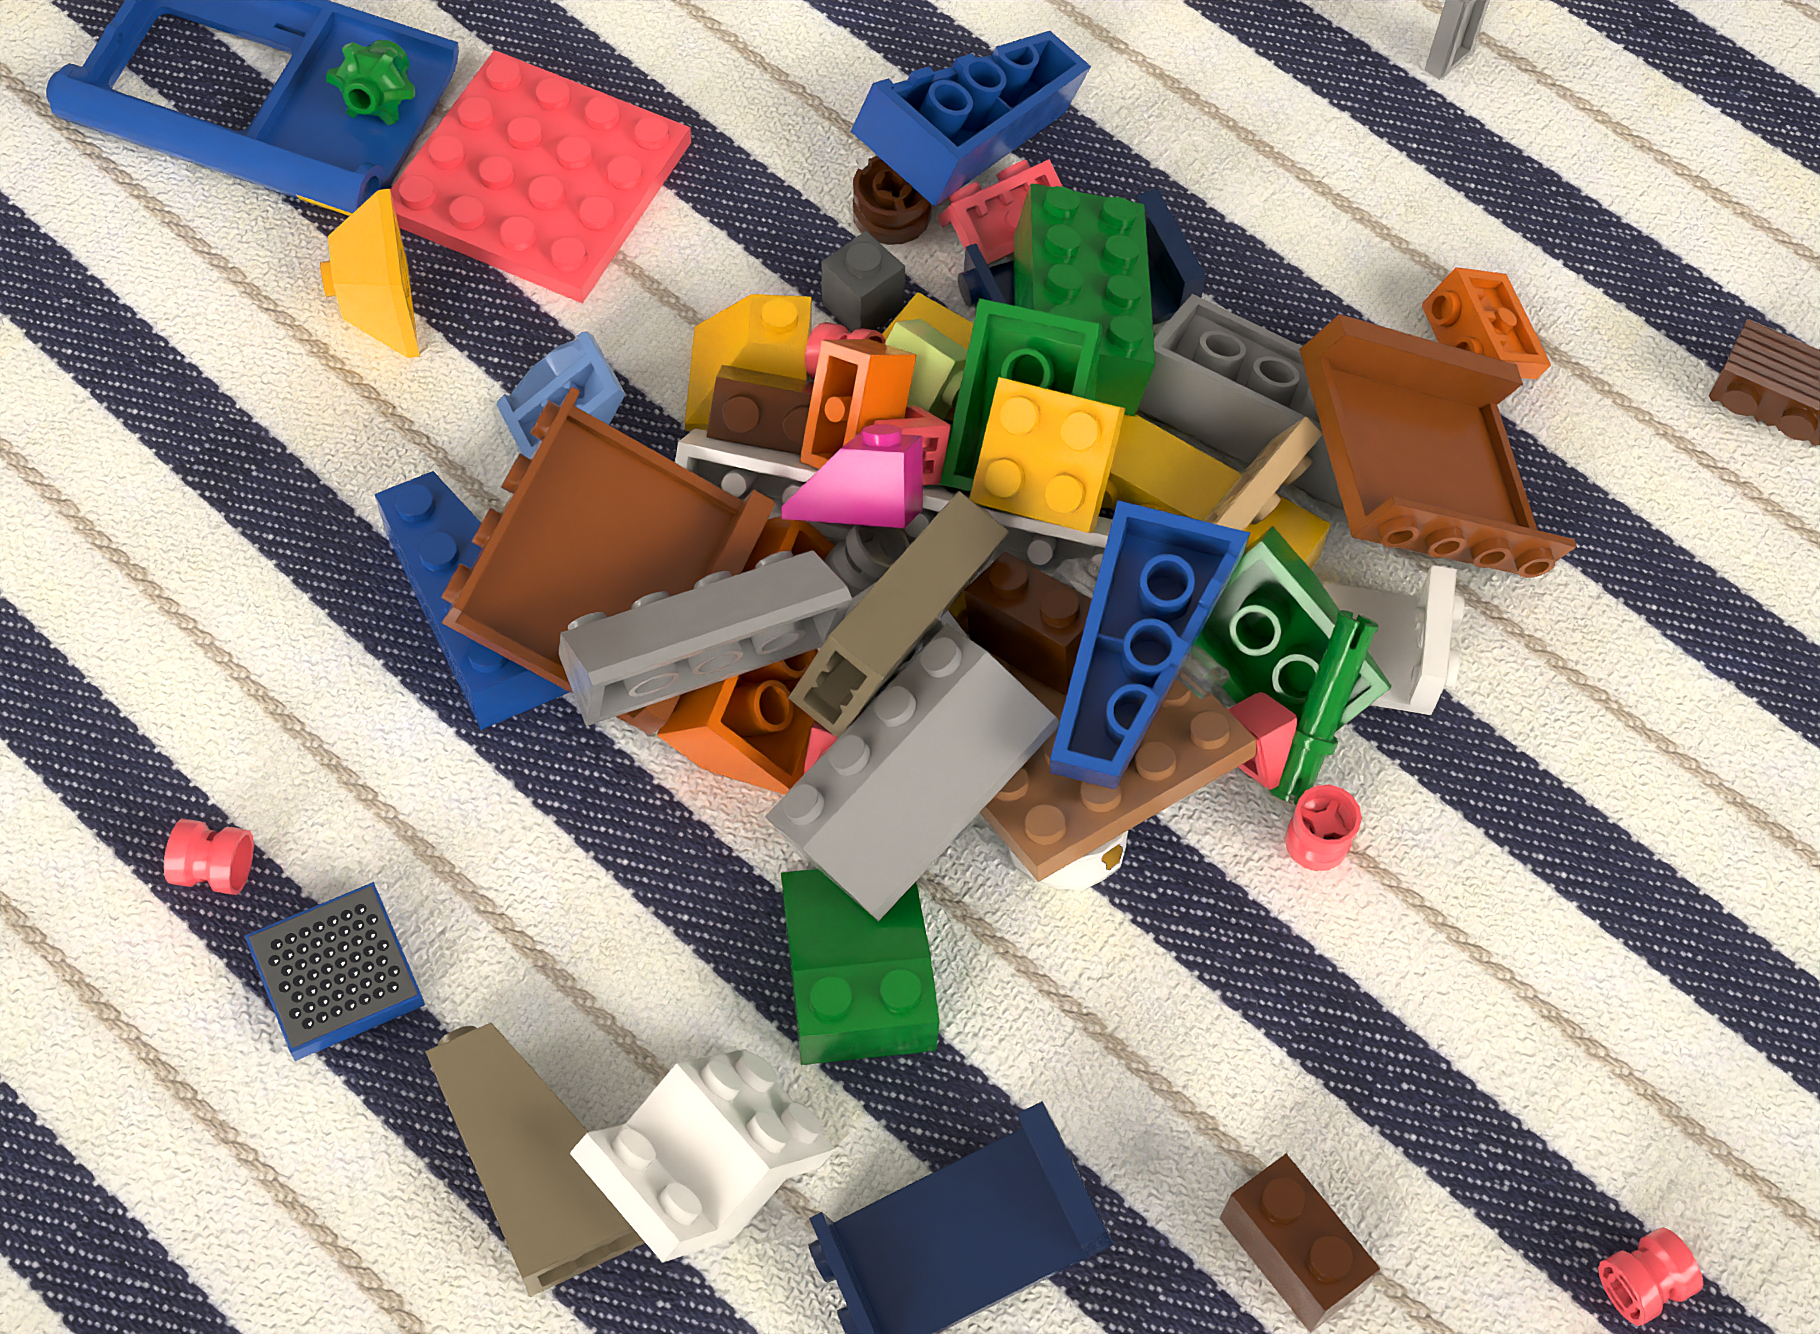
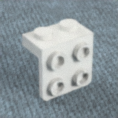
[1322,565,1465,715]

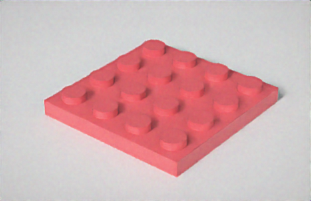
[390,50,691,304]

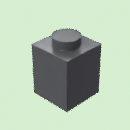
[822,231,905,332]

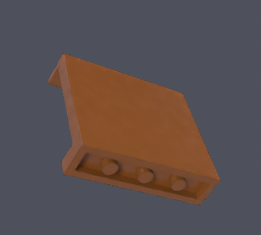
[1299,314,1577,578]
[441,386,776,735]

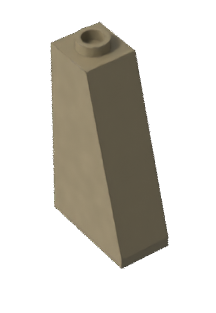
[788,491,1009,738]
[425,1022,646,1297]

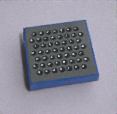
[245,882,425,1061]

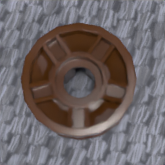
[853,156,932,245]

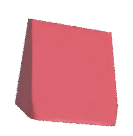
[1227,692,1297,790]

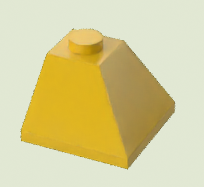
[320,189,420,358]
[685,294,812,431]

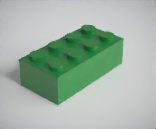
[1013,183,1155,417]

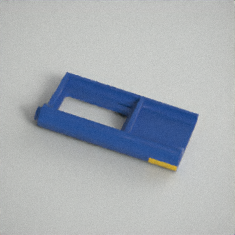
[46,0,459,216]

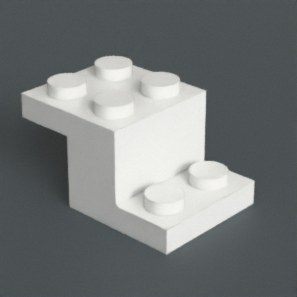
[570,1049,836,1263]

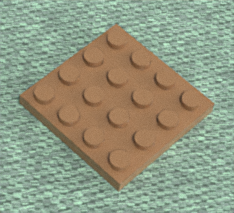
[979,594,1256,882]

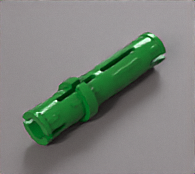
[1269,610,1379,805]

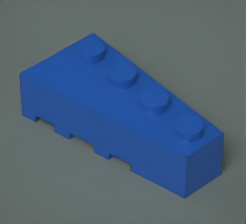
[850,30,1091,206]
[374,471,570,730]
[1050,501,1250,789]

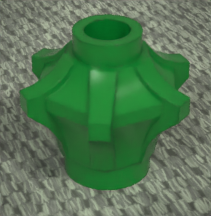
[326,40,415,126]

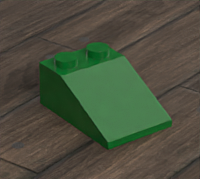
[940,298,1103,491]
[1191,526,1392,732]
[781,869,940,1065]

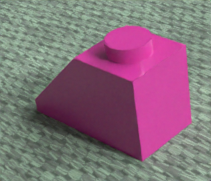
[781,424,923,528]

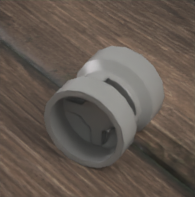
[824,525,910,598]

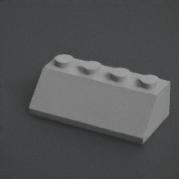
[1138,294,1344,510]
[558,550,852,726]
[765,623,1060,921]

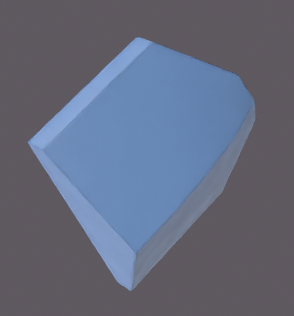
[496,331,626,458]

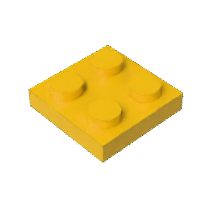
[969,377,1126,533]

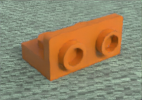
[1422,267,1551,380]

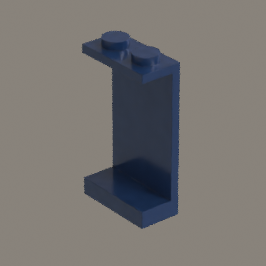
[958,189,1206,325]
[808,1101,1114,1334]

